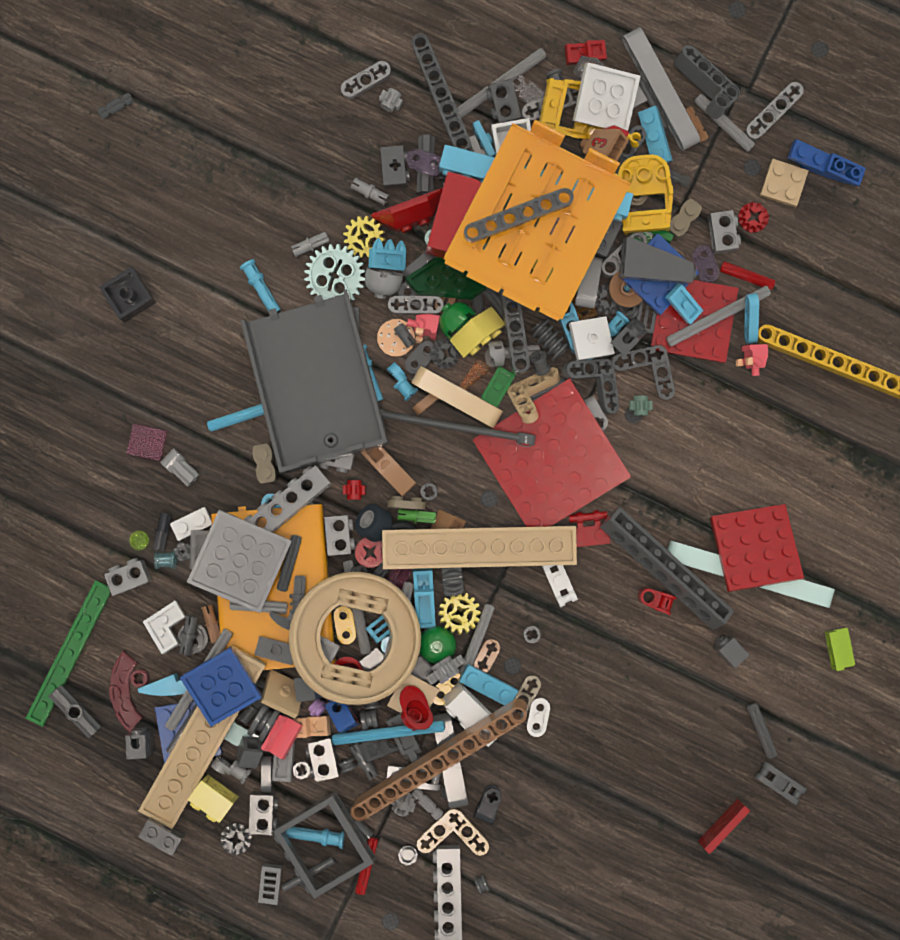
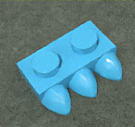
[368,238,406,271]

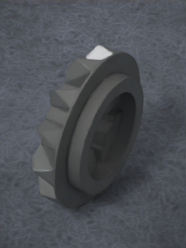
[595,284,620,314]
[431,338,460,369]
[177,623,208,654]
[220,823,251,855]

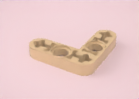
[507,367,561,424]
[417,808,489,856]

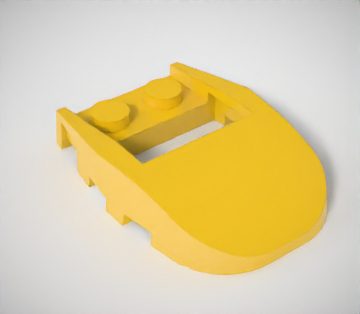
[539,78,604,139]
[618,154,673,235]

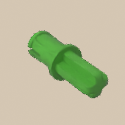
[398,508,436,524]

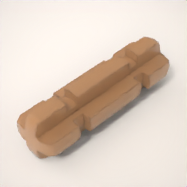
[685,107,709,143]

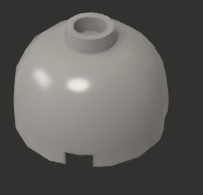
[365,267,403,299]

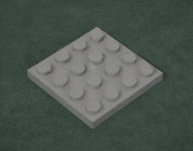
[187,509,292,613]

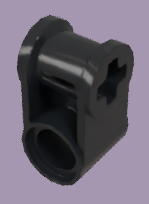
[473,784,501,825]

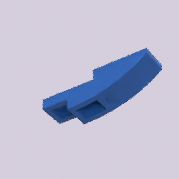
[787,139,866,186]

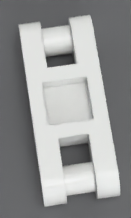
[542,565,578,607]

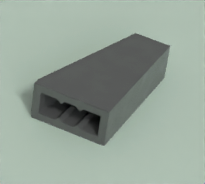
[620,237,696,284]

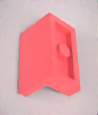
[261,714,303,760]

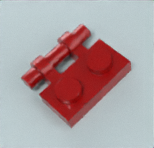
[569,510,610,547]

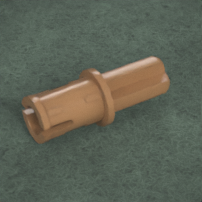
[201,604,220,644]

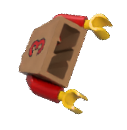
[580,125,641,176]

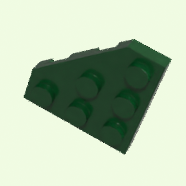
[406,257,487,300]

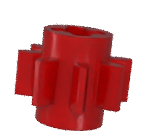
[343,480,366,500]

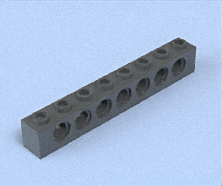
[600,507,734,630]

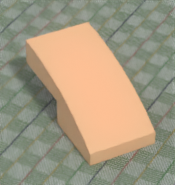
[292,715,331,738]

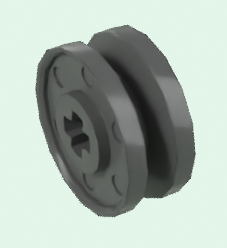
[247,704,281,742]

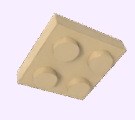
[759,159,809,208]

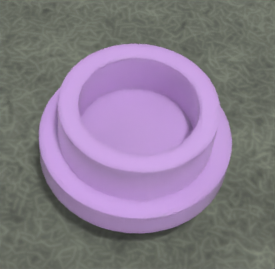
[308,699,326,717]

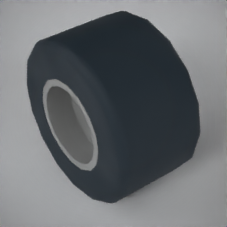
[355,504,392,542]

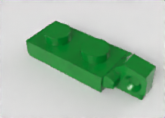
[481,366,515,408]

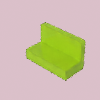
[824,628,855,671]

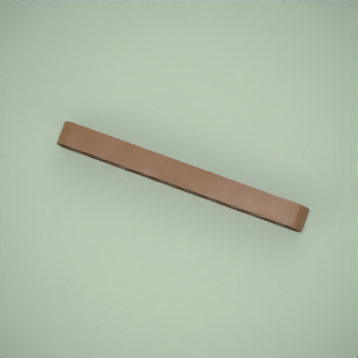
[350,699,528,821]

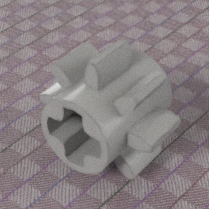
[379,88,403,112]
[391,793,416,816]

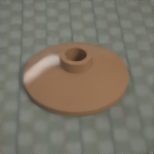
[609,271,643,307]

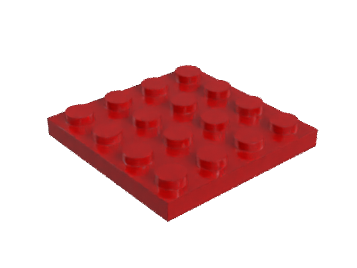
[650,280,739,363]
[710,504,804,592]

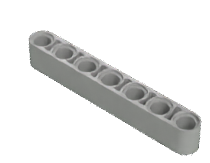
[622,27,700,151]

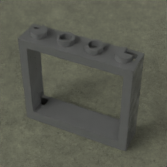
[273,791,376,899]

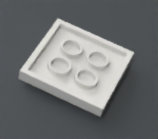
[572,62,640,131]

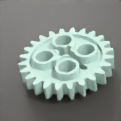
[304,244,366,300]

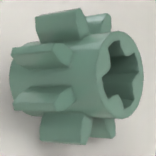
[629,396,653,416]

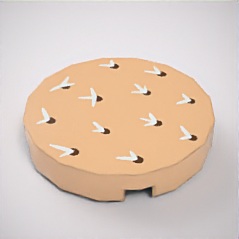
[377,319,415,357]

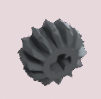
[441,567,464,597]

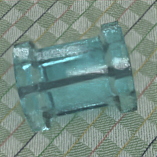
[154,551,177,569]

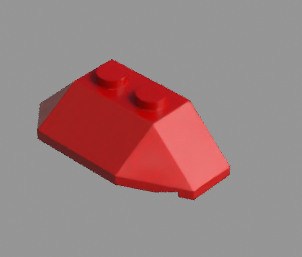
[371,187,443,233]

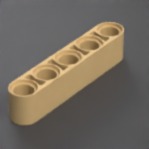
[411,366,503,428]

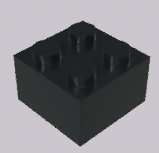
[99,267,156,323]

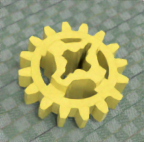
[343,216,385,258]
[438,593,481,635]

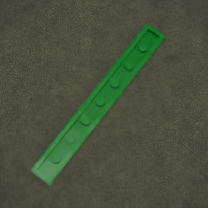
[25,580,111,727]

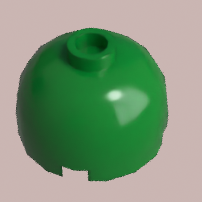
[439,302,477,339]
[420,626,456,664]

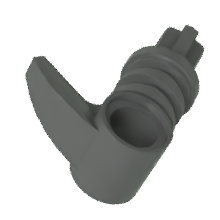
[269,576,306,630]

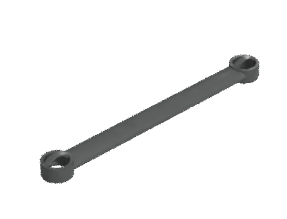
[380,409,536,447]

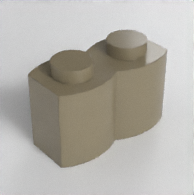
[665,199,702,241]
[253,443,278,485]

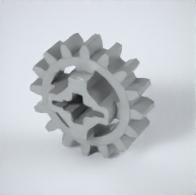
[426,655,465,685]

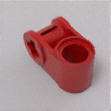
[637,588,677,615]

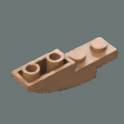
[361,447,417,497]

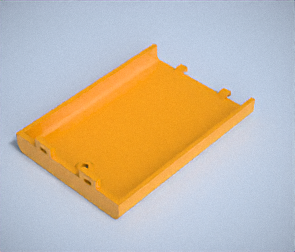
[211,502,336,670]

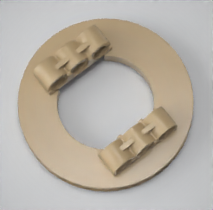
[289,572,421,705]

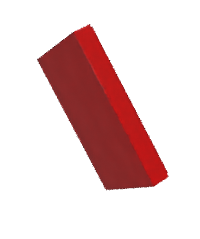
[698,799,750,854]

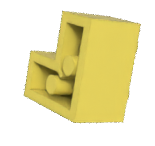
[450,306,505,358]

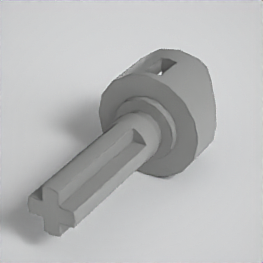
[485,341,540,367]

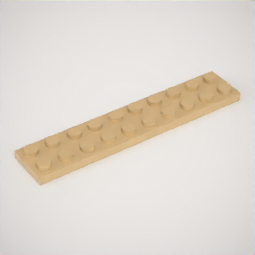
[382,526,577,569]
[138,645,266,829]

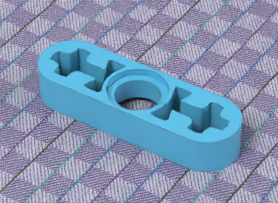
[744,293,759,344]

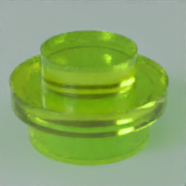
[129,531,149,550]

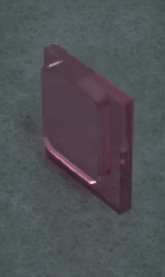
[126,424,167,461]

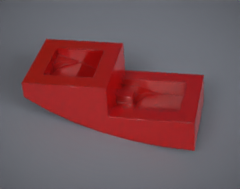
[564,40,607,65]

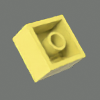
[188,774,239,823]

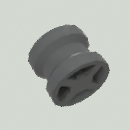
[360,709,379,730]

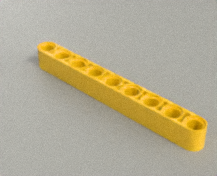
[758,325,900,399]

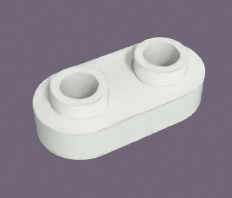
[527,698,550,737]

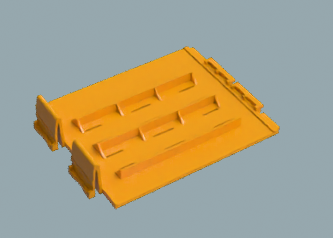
[443,120,631,321]

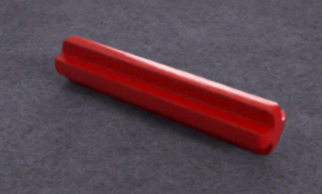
[720,262,775,290]
[355,837,378,895]

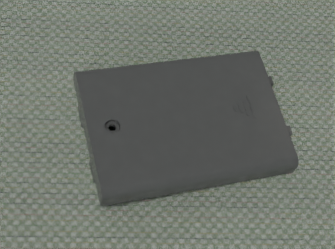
[241,289,389,474]

